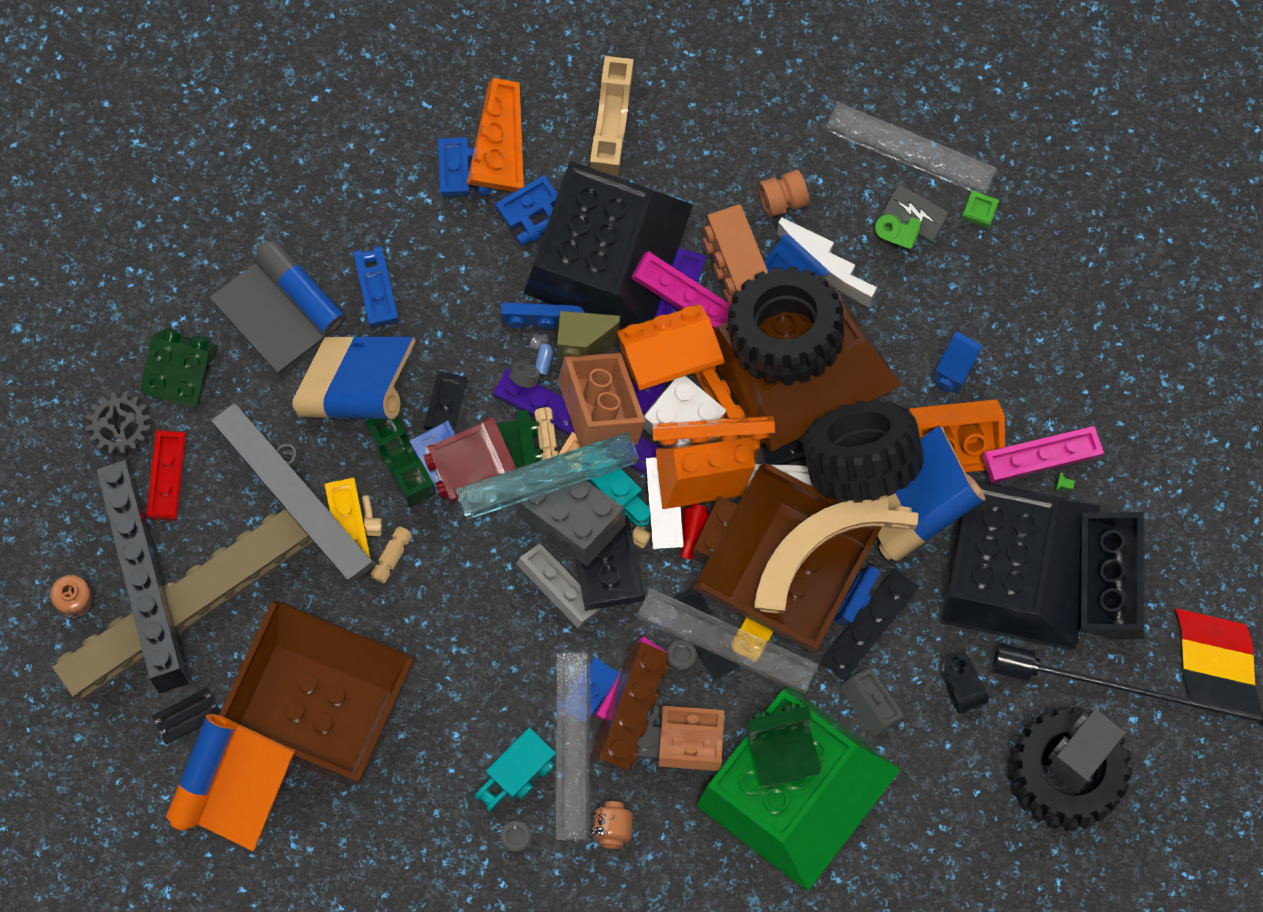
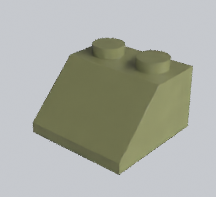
[557,311,620,366]

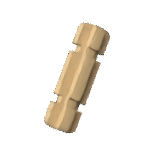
[535,407,559,466]
[371,526,412,583]

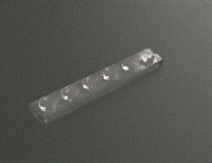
[825,102,997,195]
[637,588,818,694]
[556,652,590,841]

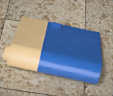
[293,337,416,419]
[878,426,985,562]

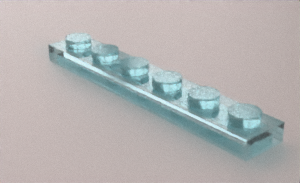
[456,432,639,520]

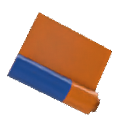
[166,714,295,851]

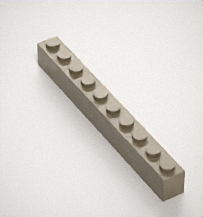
[52,509,313,703]

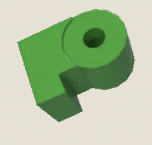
[875,214,923,249]

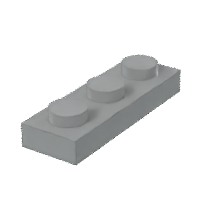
[516,543,601,628]

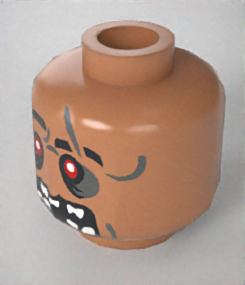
[50,575,93,618]
[592,801,633,849]

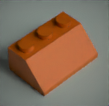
[616,304,725,391]
[909,399,1005,472]
[656,436,755,509]

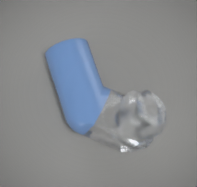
[530,333,553,375]

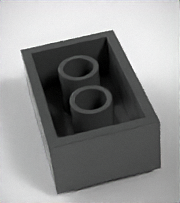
[515,458,626,566]

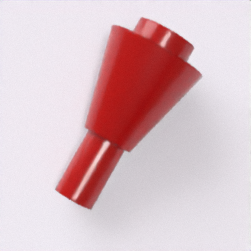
[680,504,710,560]

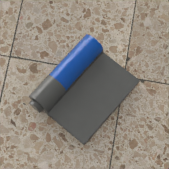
[209,240,346,375]

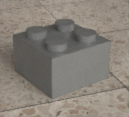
[1047,708,1126,793]

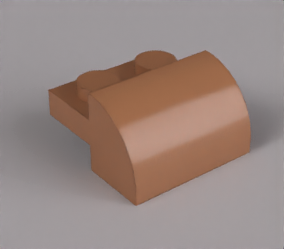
[659,706,724,771]

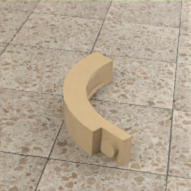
[754,498,918,615]

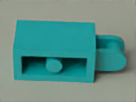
[579,448,650,527]
[474,727,556,813]

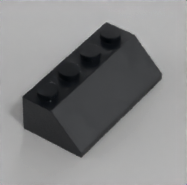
[1081,512,1145,639]

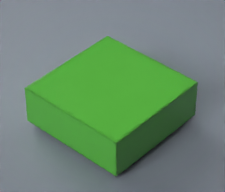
[962,190,999,229]

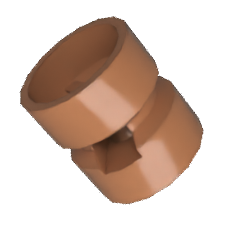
[758,169,810,218]

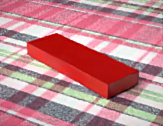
[146,430,187,521]

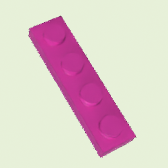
[631,251,731,332]
[982,426,1104,484]

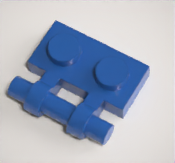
[438,137,490,197]
[495,175,558,246]

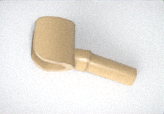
[362,495,382,536]
[632,505,652,548]

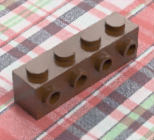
[590,642,669,771]

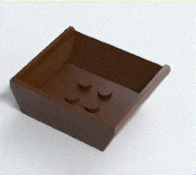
[715,275,902,453]
[692,463,882,653]
[219,600,416,786]

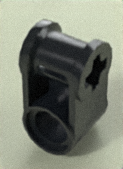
[941,652,989,715]

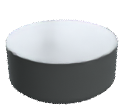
[509,362,540,388]
[667,640,697,672]
[500,820,531,853]

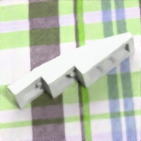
[777,217,877,307]

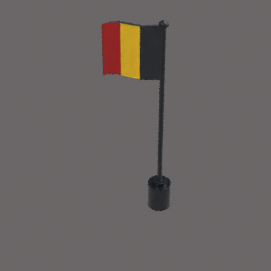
[992,608,1263,726]

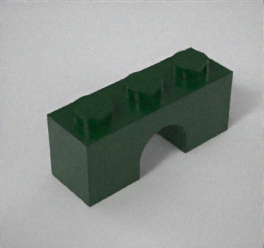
[366,416,436,508]

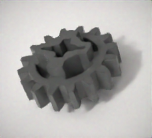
[85,392,152,457]

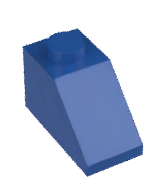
[932,331,982,394]

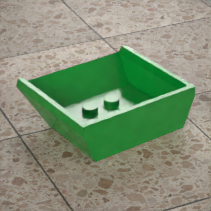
[696,686,901,891]

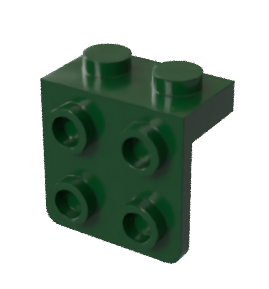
[141,328,218,407]
[496,409,542,483]
[745,704,821,788]

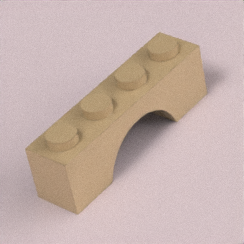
[590,56,634,178]

